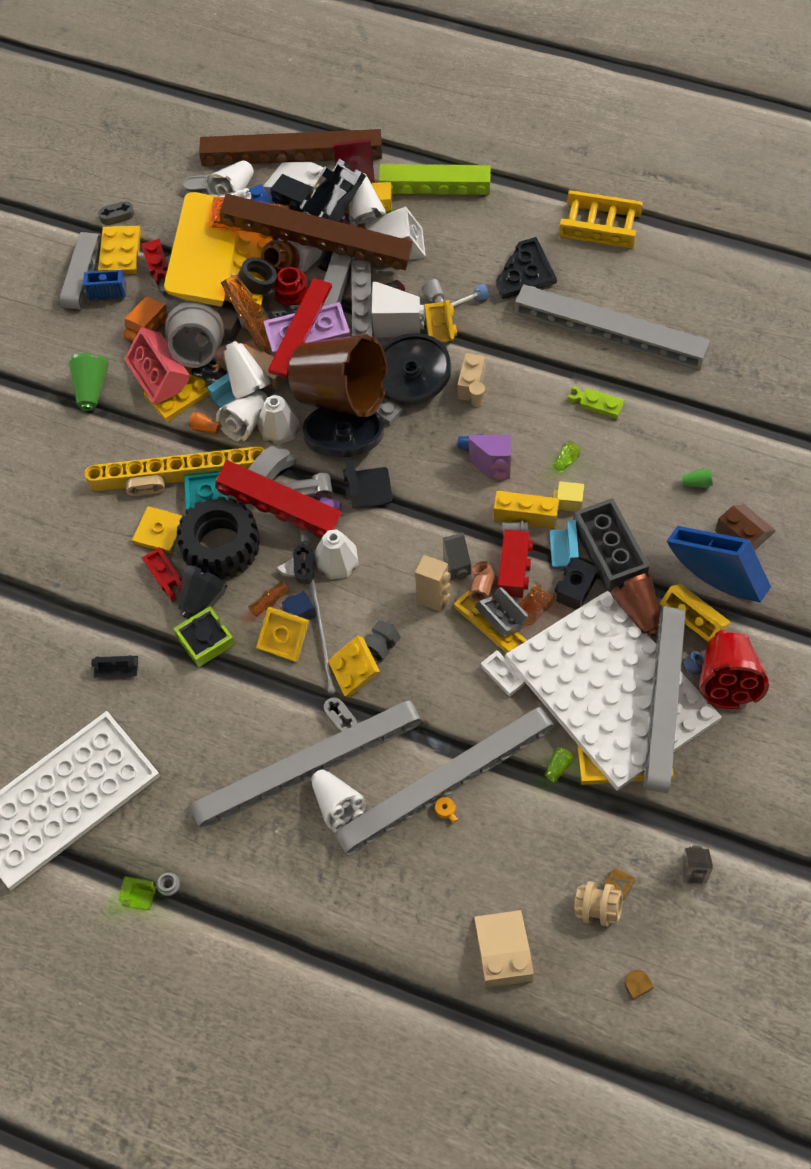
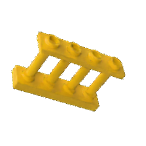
[559,190,643,249]

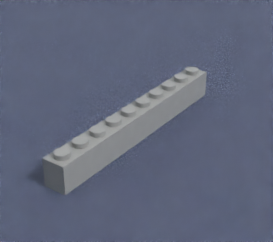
[515,284,710,370]

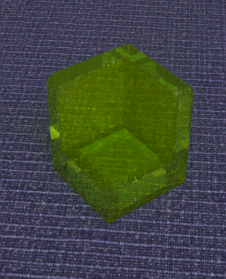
[118,877,156,910]

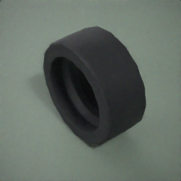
[238,257,277,295]

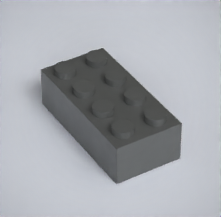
[573,498,650,592]

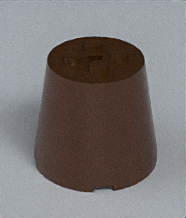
[288,334,388,417]

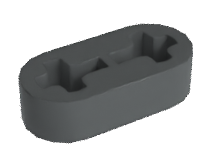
[98,201,134,225]

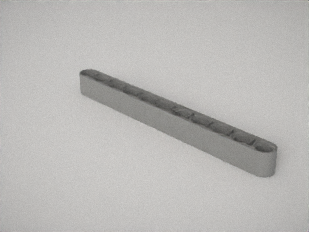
[190,701,422,829]
[334,707,555,855]

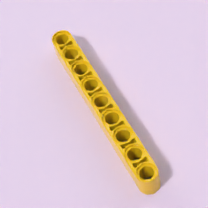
[84,447,264,491]

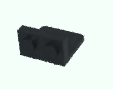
[343,460,393,509]

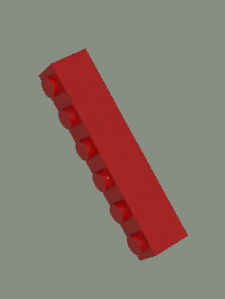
[215,459,342,539]

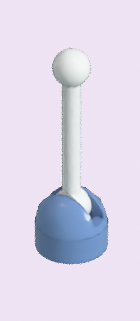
[451,284,489,307]

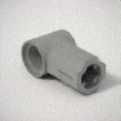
[290,473,333,500]

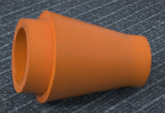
[188,411,220,434]

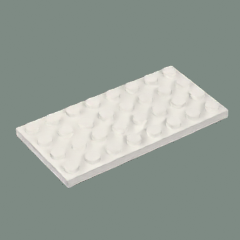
[0,711,160,891]

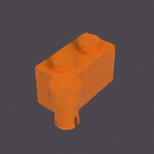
[123,296,168,342]

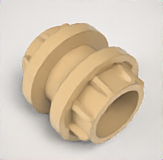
[574,881,623,927]

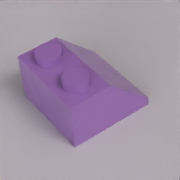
[469,435,511,480]

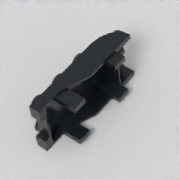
[300,159,366,222]

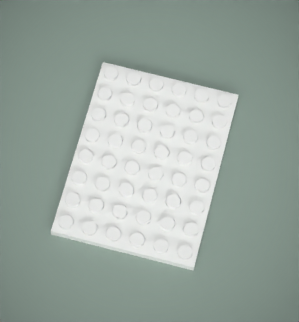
[505,590,722,791]

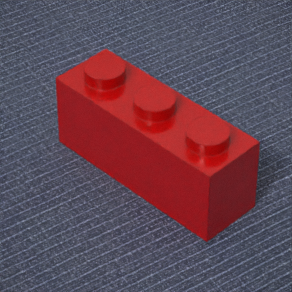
[498,530,533,598]

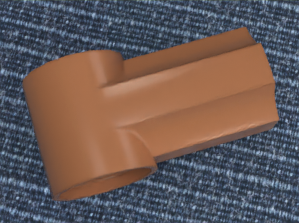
[469,561,498,603]

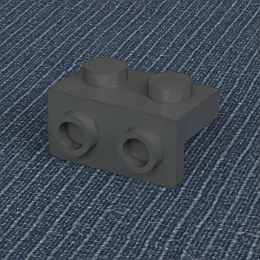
[475,587,529,637]

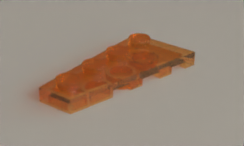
[221,275,271,352]

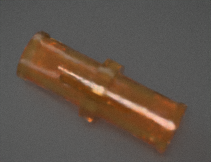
[248,580,289,617]

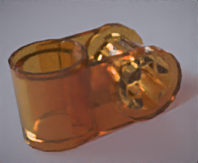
[519,583,556,625]

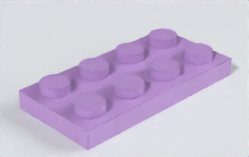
[263,302,350,356]

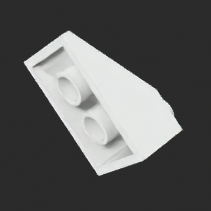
[263,162,326,192]

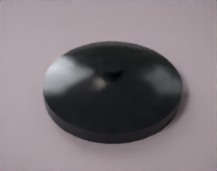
[383,333,452,405]
[303,408,384,457]

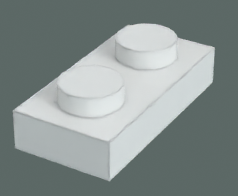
[481,651,526,697]

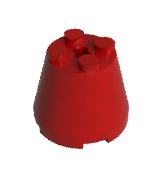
[699,630,769,709]

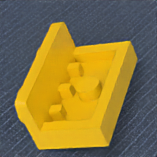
[424,300,457,343]

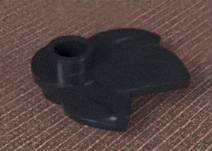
[192,358,227,386]

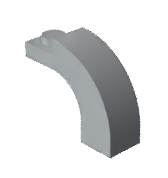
[248,446,297,507]

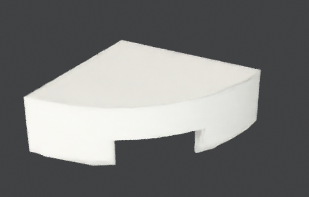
[277,558,306,577]

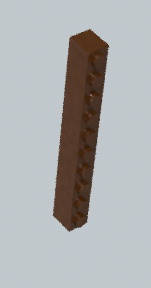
[199,129,382,166]
[219,193,413,271]

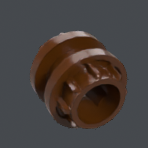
[261,240,300,273]

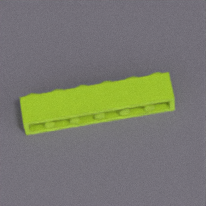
[379,164,491,195]

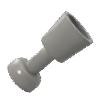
[422,279,455,312]

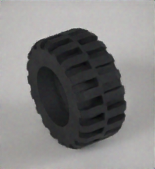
[177,497,260,579]

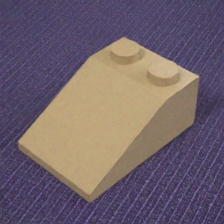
[474,910,534,988]

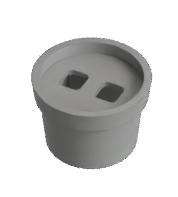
[165,301,224,368]

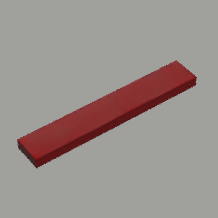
[268,278,332,378]

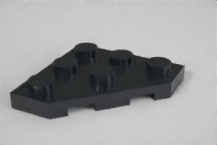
[496,237,557,299]

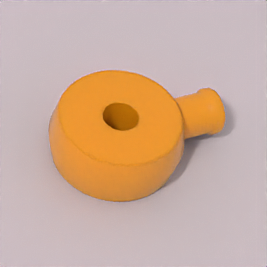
[434,797,458,824]

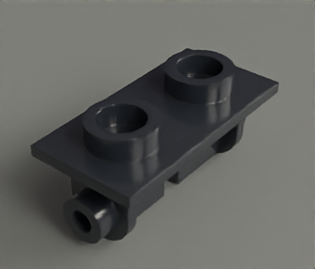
[91,655,138,678]

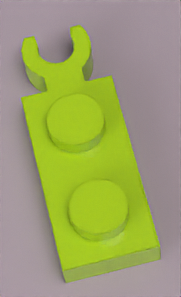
[567,386,625,420]

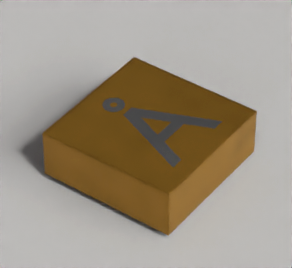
[603,867,635,901]

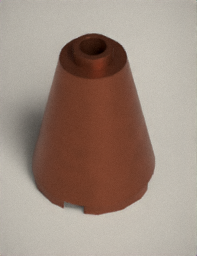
[611,574,660,637]

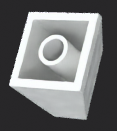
[366,206,426,260]
[372,282,424,338]

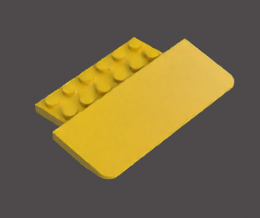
[164,192,273,312]

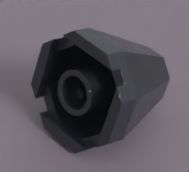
[178,565,228,619]

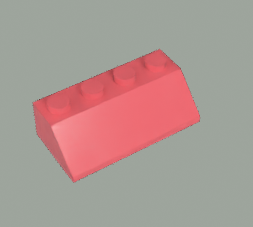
[124,327,190,404]

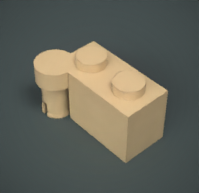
[457,353,485,407]

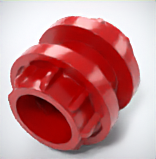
[274,267,308,307]

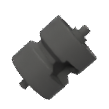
[364,621,401,662]

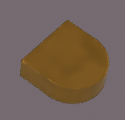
[625,970,655,1000]

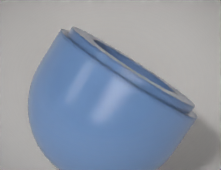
[684,651,704,674]

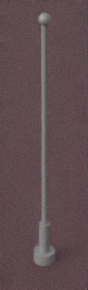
[299,529,336,695]

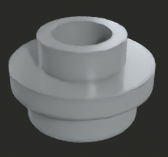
[156,873,180,896]

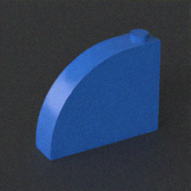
[667,526,771,603]

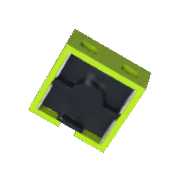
[173,606,235,668]

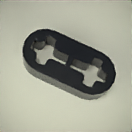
[293,544,314,585]

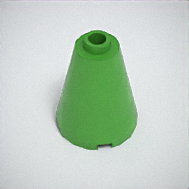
[69,353,109,411]

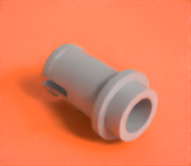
[502,520,528,535]

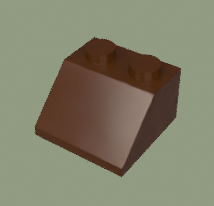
[715,504,776,550]

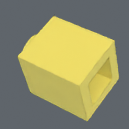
[553,481,584,512]

